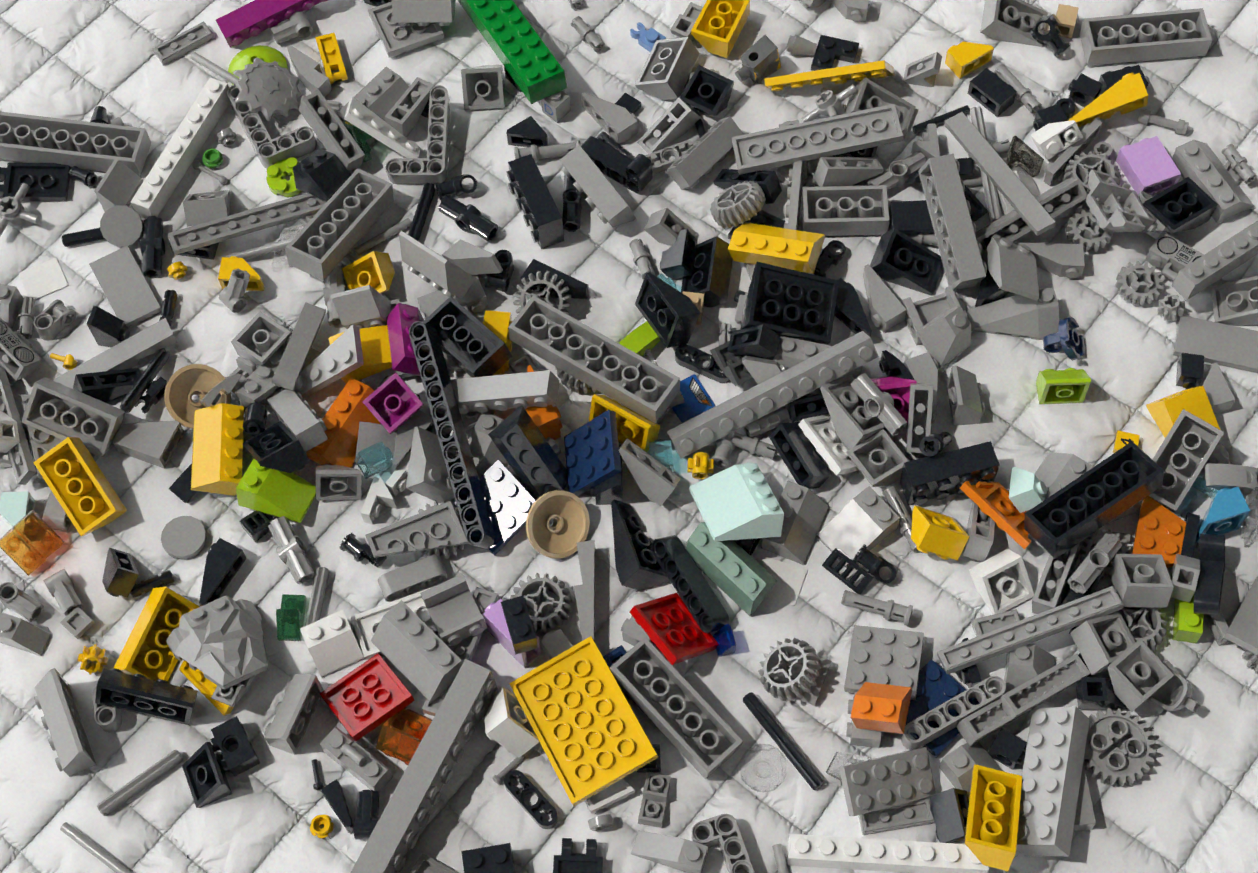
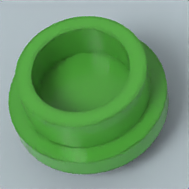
[202,148,223,168]

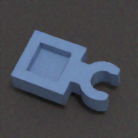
[630,22,666,52]

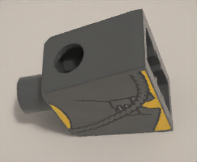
[735,35,781,83]

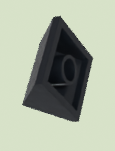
[680,65,734,117]
[888,200,934,234]
[182,742,232,808]

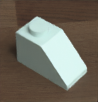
[1009,467,1047,513]
[0,491,35,541]

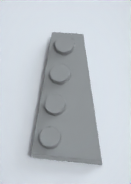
[294,324,364,399]
[365,501,468,558]

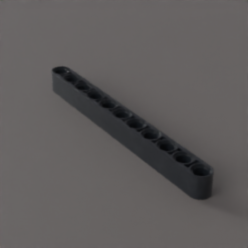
[409,321,495,549]

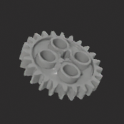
[1083,708,1156,786]

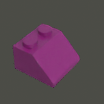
[363,373,424,434]

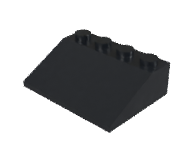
[740,262,839,345]

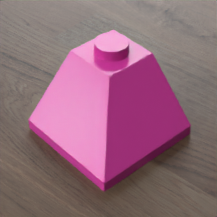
[871,377,917,424]

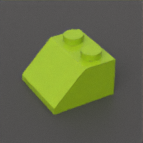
[1036,368,1091,404]

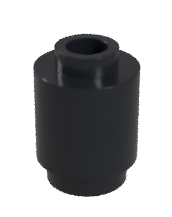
[243,402,267,435]

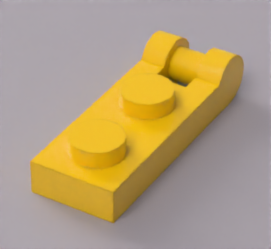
[315,33,348,84]

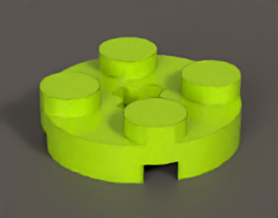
[266,157,303,198]

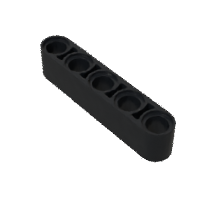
[651,535,729,633]

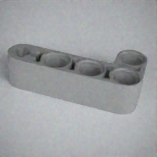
[692,814,755,873]

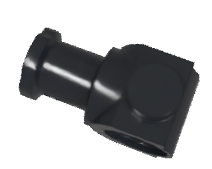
[1030,14,1070,57]

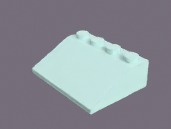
[689,463,784,541]

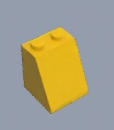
[1146,386,1220,438]

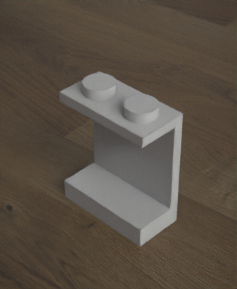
[420,574,487,646]

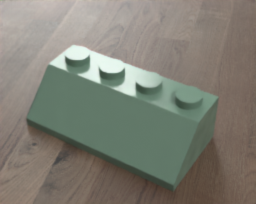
[686,522,778,616]

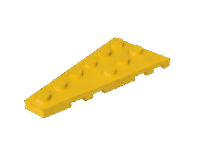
[764,60,895,91]

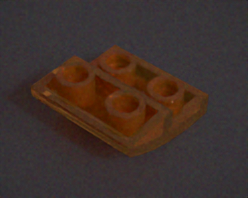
[0,510,64,576]

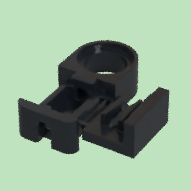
[814,240,846,277]

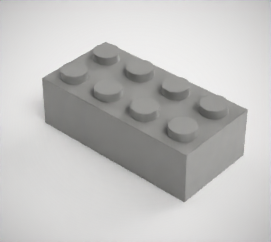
[801,185,889,236]
[1148,409,1225,511]

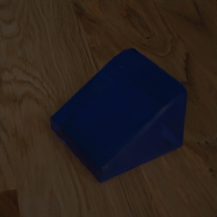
[713,624,736,657]

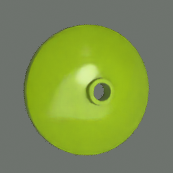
[228,45,288,85]

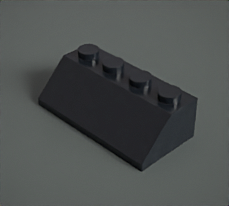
[488,406,567,500]
[95,668,198,725]

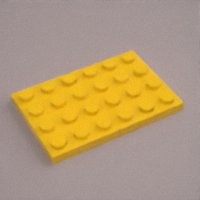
[509,636,658,806]

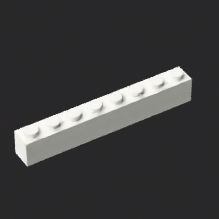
[131,78,230,219]
[787,834,989,873]

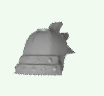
[1145,660,1202,712]

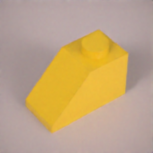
[945,41,994,79]
[218,256,265,291]

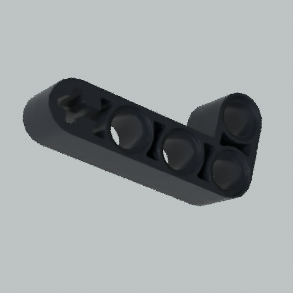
[581,136,653,193]
[1194,534,1225,615]

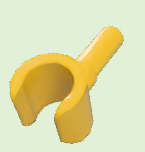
[50,353,78,370]

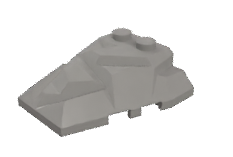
[1086,169,1171,233]
[166,596,268,690]

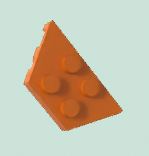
[960,481,1031,549]
[1131,496,1186,568]

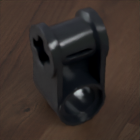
[484,249,514,292]

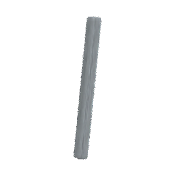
[970,107,1001,222]

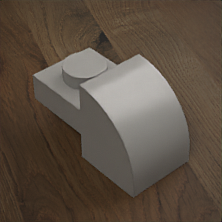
[670,2,703,41]

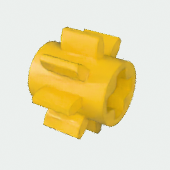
[687,452,714,479]
[77,644,108,675]

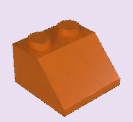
[850,682,912,734]

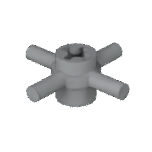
[801,84,857,122]
[0,183,40,236]

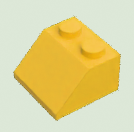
[911,505,970,560]

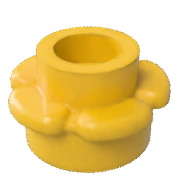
[167,261,188,280]
[310,815,334,838]

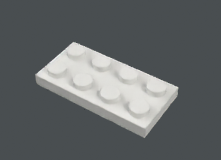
[351,587,438,660]

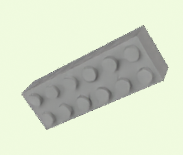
[1079,8,1212,66]
[918,153,987,291]
[286,168,394,281]
[610,637,743,779]
[1016,706,1089,856]

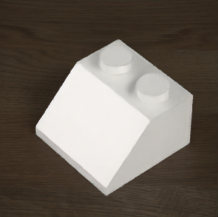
[969,549,1034,615]
[300,610,364,678]
[484,686,539,758]

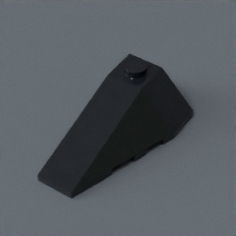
[611,499,670,590]

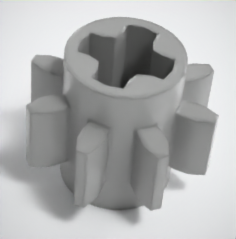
[1158,294,1185,322]

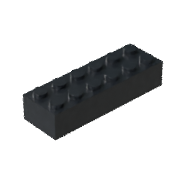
[1024,441,1164,559]

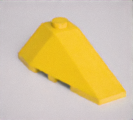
[1068,73,1148,127]

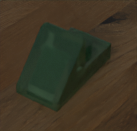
[342,121,372,163]
[276,594,307,641]

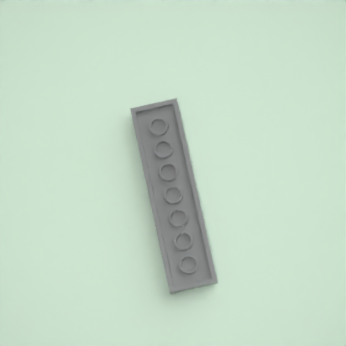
[731,104,903,175]

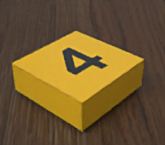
[1113,430,1140,453]

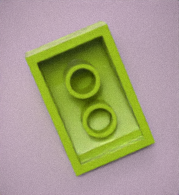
[236,459,316,523]

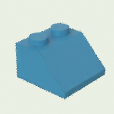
[1196,487,1250,542]

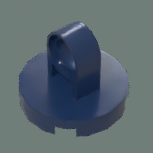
[1043,316,1085,361]

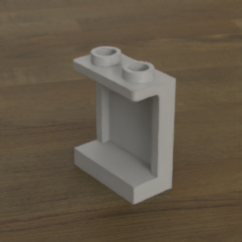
[902,286,968,345]

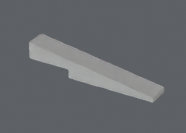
[53,318,177,389]
[574,540,595,641]
[956,654,1090,746]

